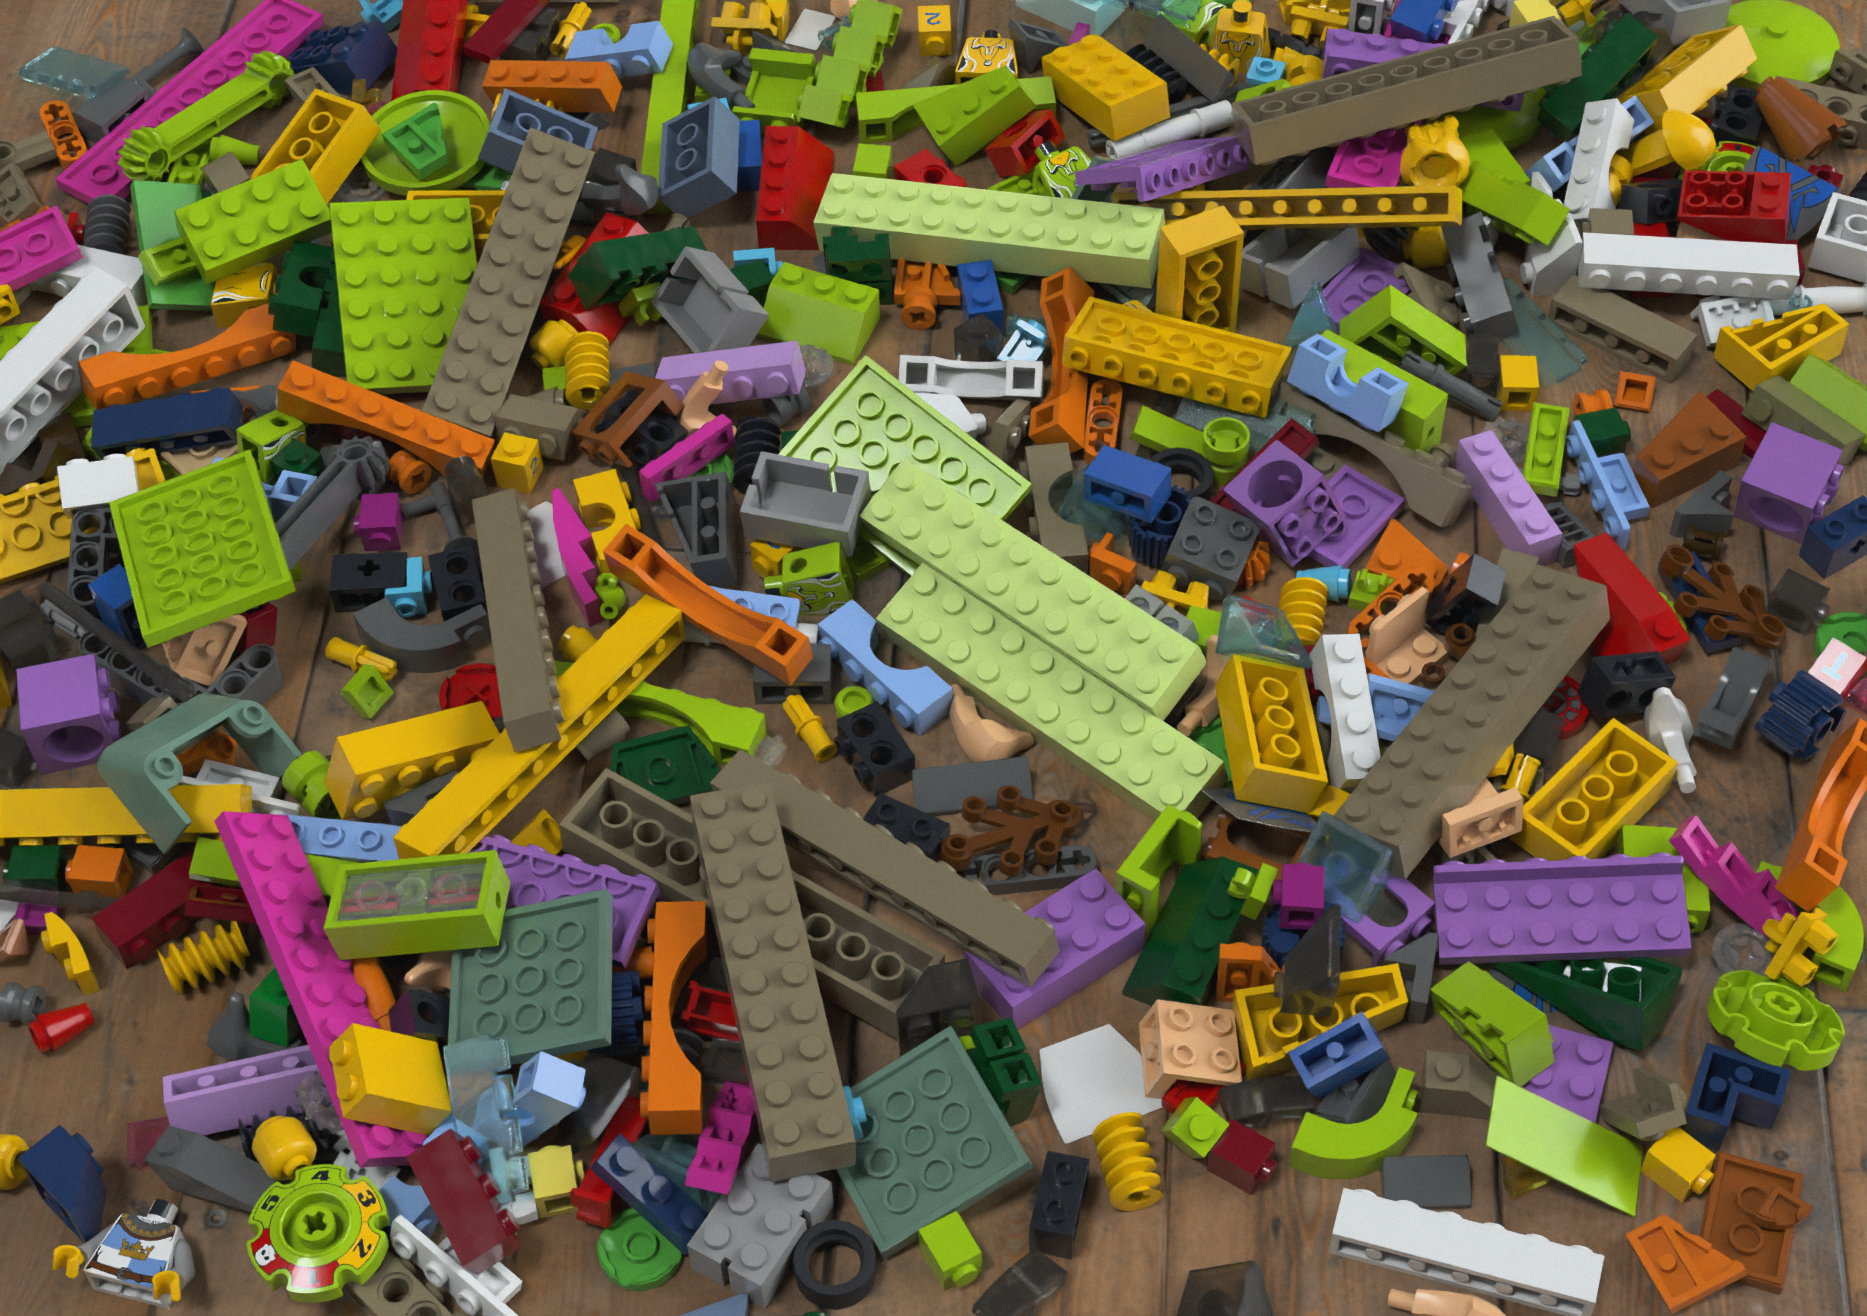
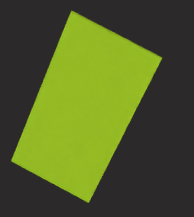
[1485,1076,1643,1217]

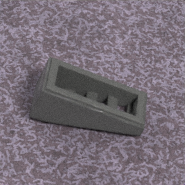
[1544,500,1595,568]

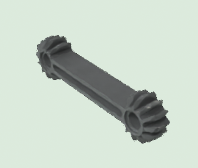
[254,435,390,609]

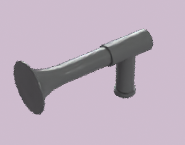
[129,27,204,98]
[401,481,479,559]

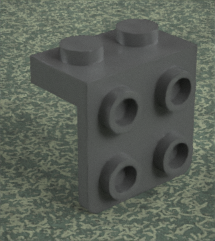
[1161,497,1260,604]

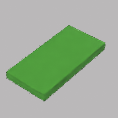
[130,180,216,311]

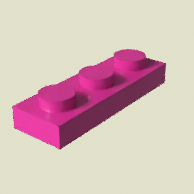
[639,414,735,502]

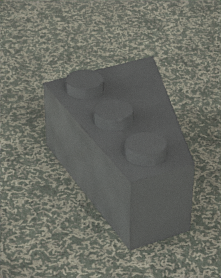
[1441,212,1519,345]
[654,472,737,587]

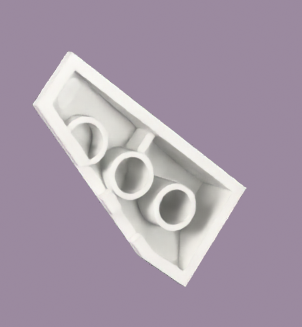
[1520,171,1583,297]

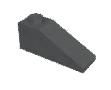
[144,1126,282,1212]

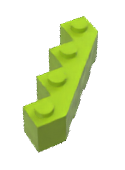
[797,0,903,128]

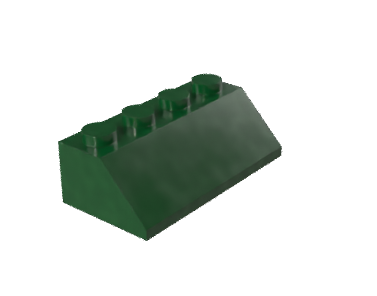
[1122,856,1259,1006]

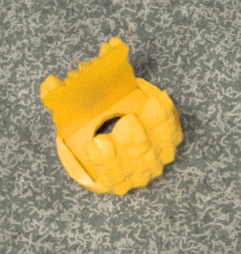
[1400,115,1470,187]

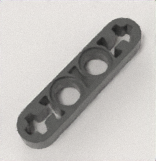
[956,845,1096,895]

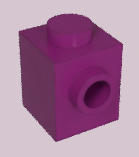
[354,493,404,552]
[1272,863,1324,930]

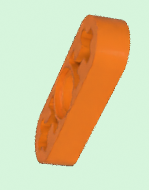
[39,100,88,171]
[1083,379,1123,466]
[1347,566,1435,654]

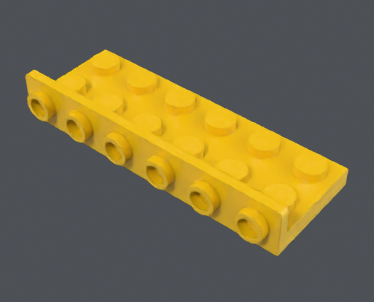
[1062,297,1292,418]
[0,448,165,584]

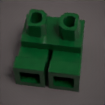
[823,226,893,305]
[967,1017,1043,1127]

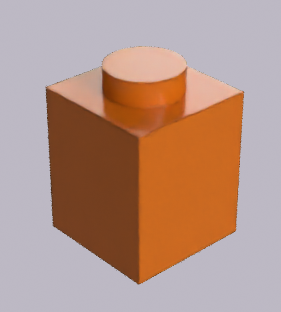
[65,845,134,903]

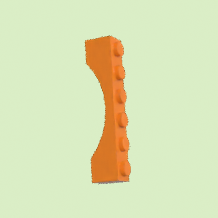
[1029,267,1094,454]
[78,303,296,410]
[277,360,495,490]
[603,524,813,686]
[1775,718,1867,912]
[640,901,708,1135]

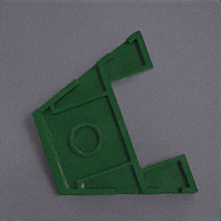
[611,725,720,806]

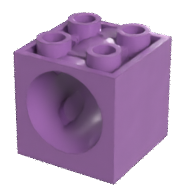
[1734,422,1845,544]
[1223,440,1346,567]
[16,654,123,775]

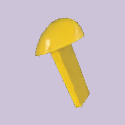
[1616,109,1716,176]

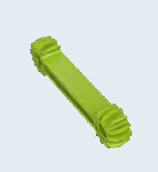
[117,50,295,182]

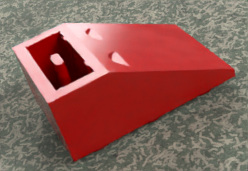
[1677,170,1791,244]

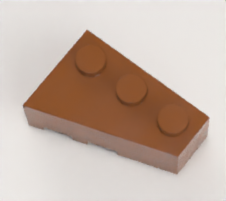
[1633,391,1746,509]

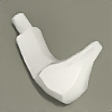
[1644,687,1697,793]

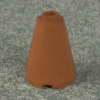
[1754,76,1848,168]

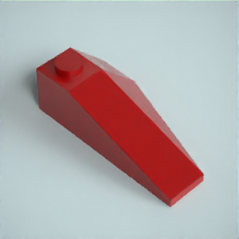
[1573,532,1690,664]

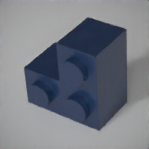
[1680,1043,1791,1151]

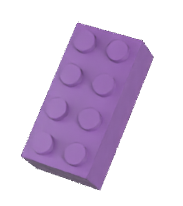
[964,868,1145,1029]

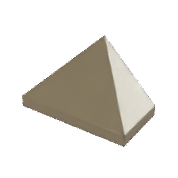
[899,55,957,89]

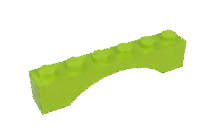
[856,76,1056,144]
[554,660,767,766]

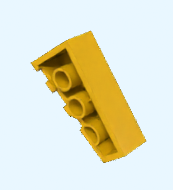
[1231,963,1408,1086]

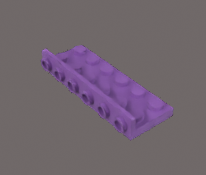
[1322,28,1525,112]
[1075,136,1249,202]
[468,834,665,969]
[1433,852,1692,965]

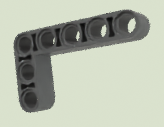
[67,507,121,620]
[78,628,284,737]

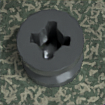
[0,982,46,1026]

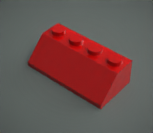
[391,0,468,101]
[756,126,834,250]
[540,212,648,347]

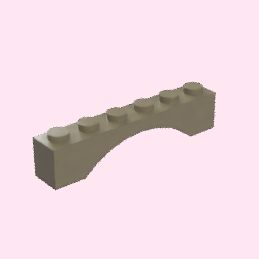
[1263,382,1474,527]

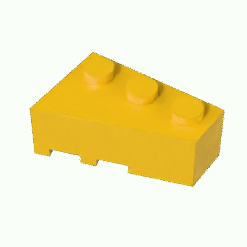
[1713,303,1849,391]

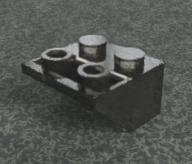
[896,958,981,1057]

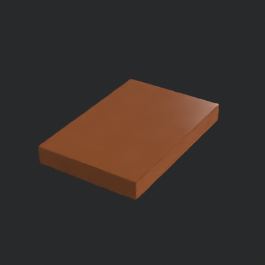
[1699,1151,1804,1295]

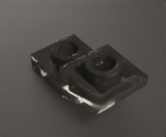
[1217,1075,1316,1128]
[972,1248,1068,1316]

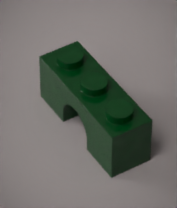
[268,240,333,337]

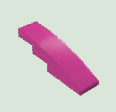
[552,487,603,627]
[1669,815,1800,946]
[685,1081,757,1195]

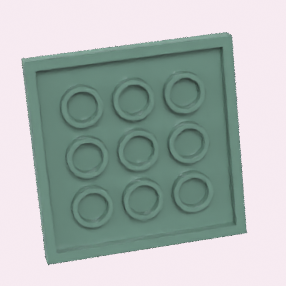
[447,889,613,1076]
[836,1026,1034,1259]

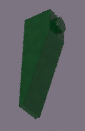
[1493,957,1682,1051]

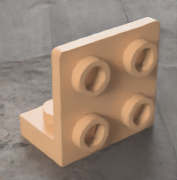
[1365,587,1450,685]
[162,614,247,686]
[1437,778,1523,858]
[1139,999,1242,1099]

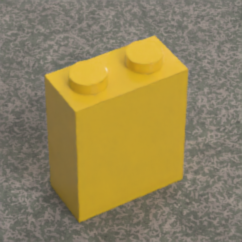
[329,1023,453,1135]

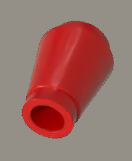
[28,1003,95,1054]

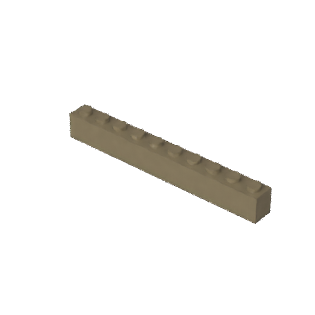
[472,488,565,752]
[710,749,1060,988]

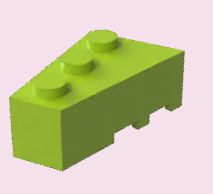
[913,65,1036,167]
[1458,160,1570,246]
[1339,285,1467,375]
[1430,961,1555,1087]

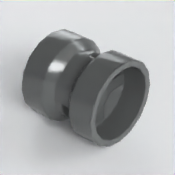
[762,385,812,426]

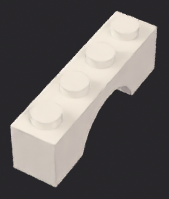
[1564,98,1634,233]
[899,355,1044,402]
[1309,634,1381,794]

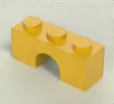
[573,469,645,580]

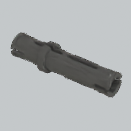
[1399,350,1503,422]

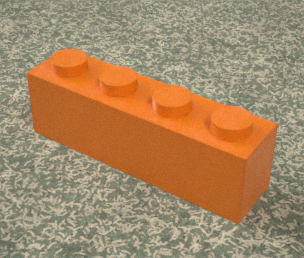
[482,60,622,113]

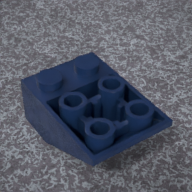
[288,21,397,95]

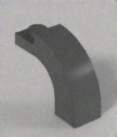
[353,598,491,673]
[1694,647,1773,749]

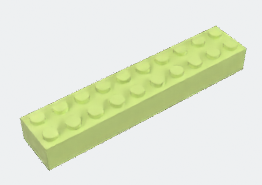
[813,173,1165,289]
[859,458,1207,721]
[876,562,1229,821]

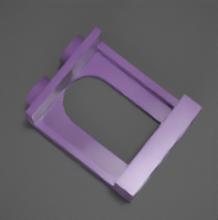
[1324,857,1435,968]

